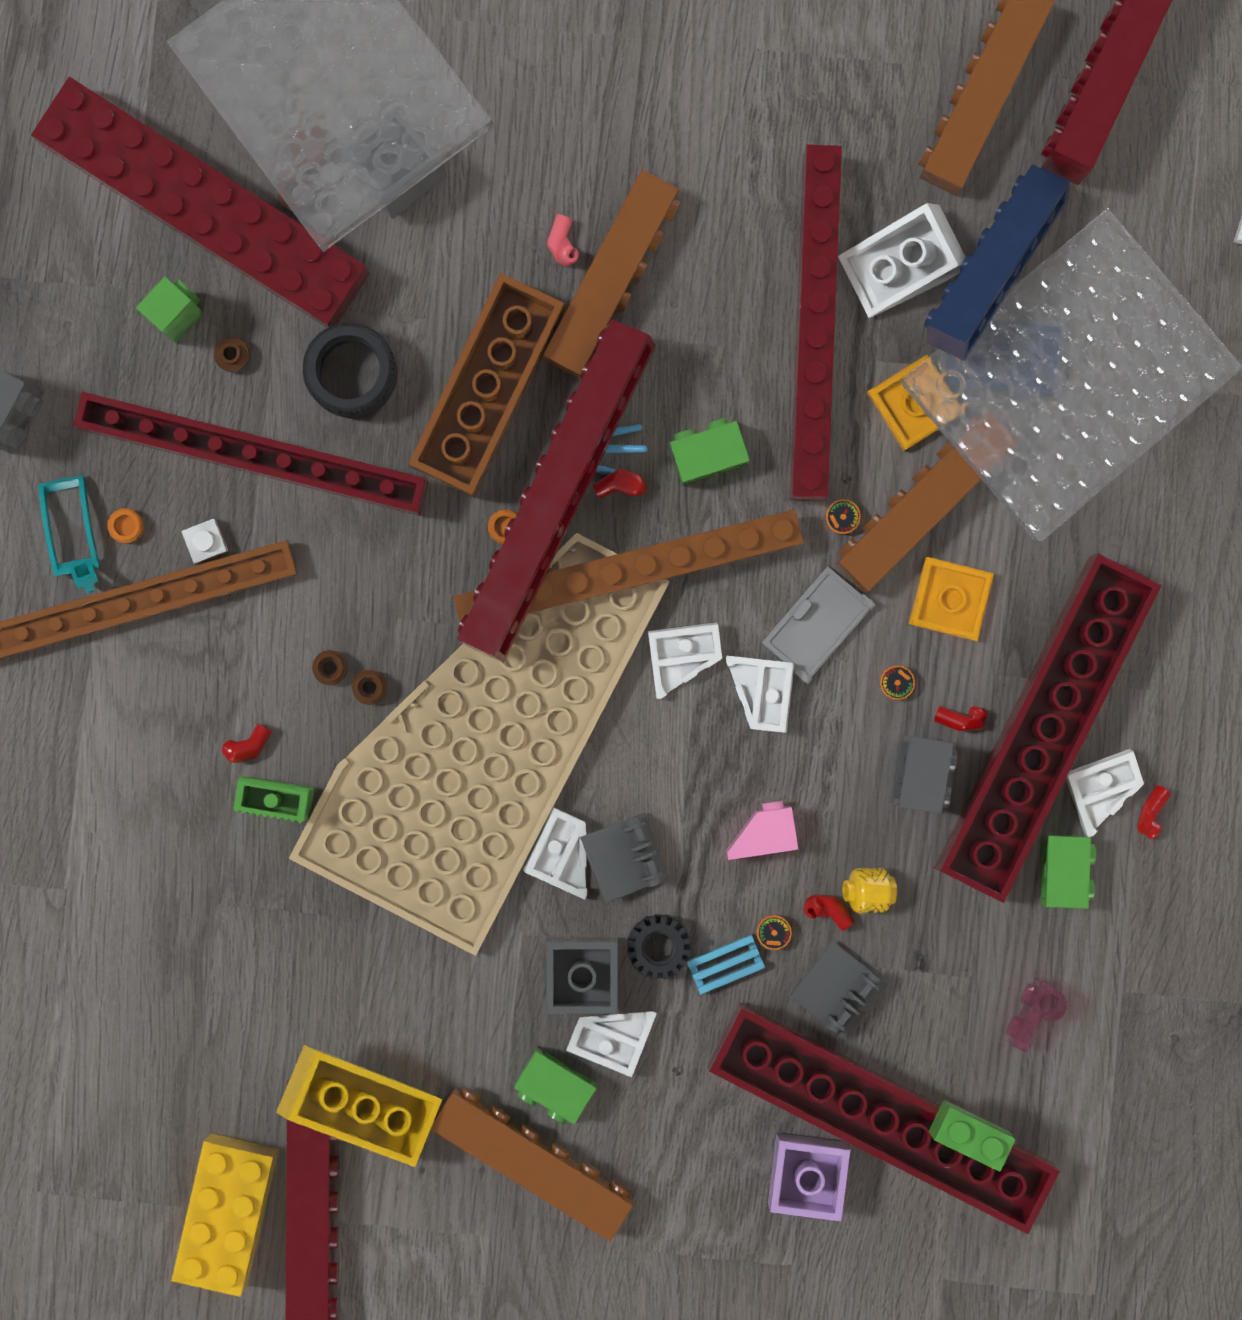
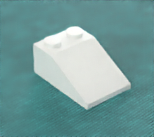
[838,203,966,318]

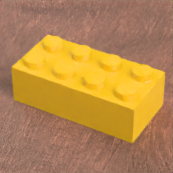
[276,1045,442,1167]
[171,1133,279,1297]

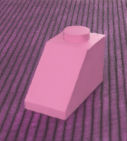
[726,801,798,860]

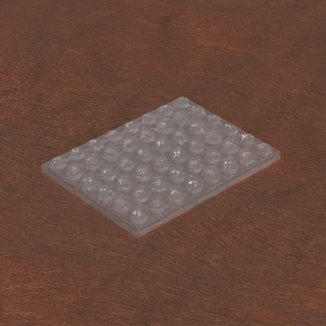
[166,0,494,252]
[900,208,1242,544]

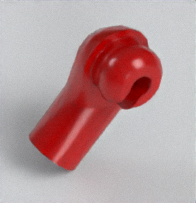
[593,469,647,499]
[934,706,988,731]
[222,723,273,764]
[1136,785,1171,839]
[803,894,855,931]

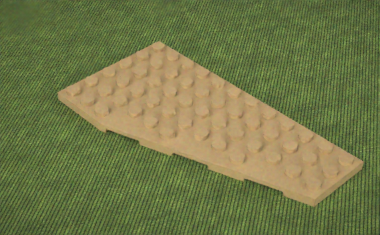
[289,533,670,956]

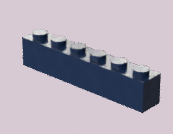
[924,164,1070,361]

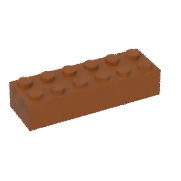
[408,273,565,498]

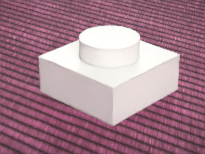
[181,519,229,565]

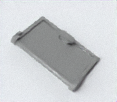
[761,566,876,685]

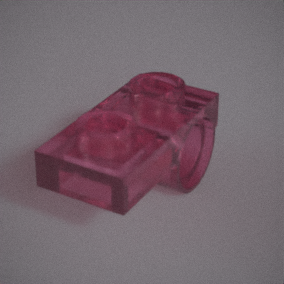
[1006,978,1067,1052]

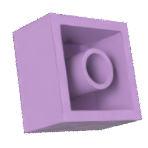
[768,1133,850,1221]

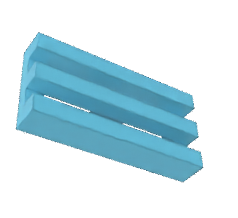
[687,934,765,995]

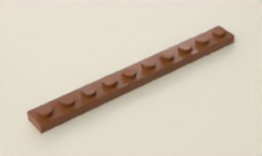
[453,509,804,622]
[0,540,298,659]

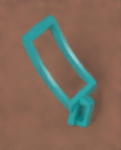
[39,475,100,594]

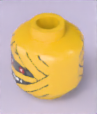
[842,868,897,914]

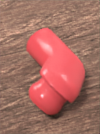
[547,214,579,267]

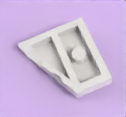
[648,622,722,699]
[726,656,795,733]
[1066,749,1144,837]
[523,807,587,900]
[566,1011,657,1077]

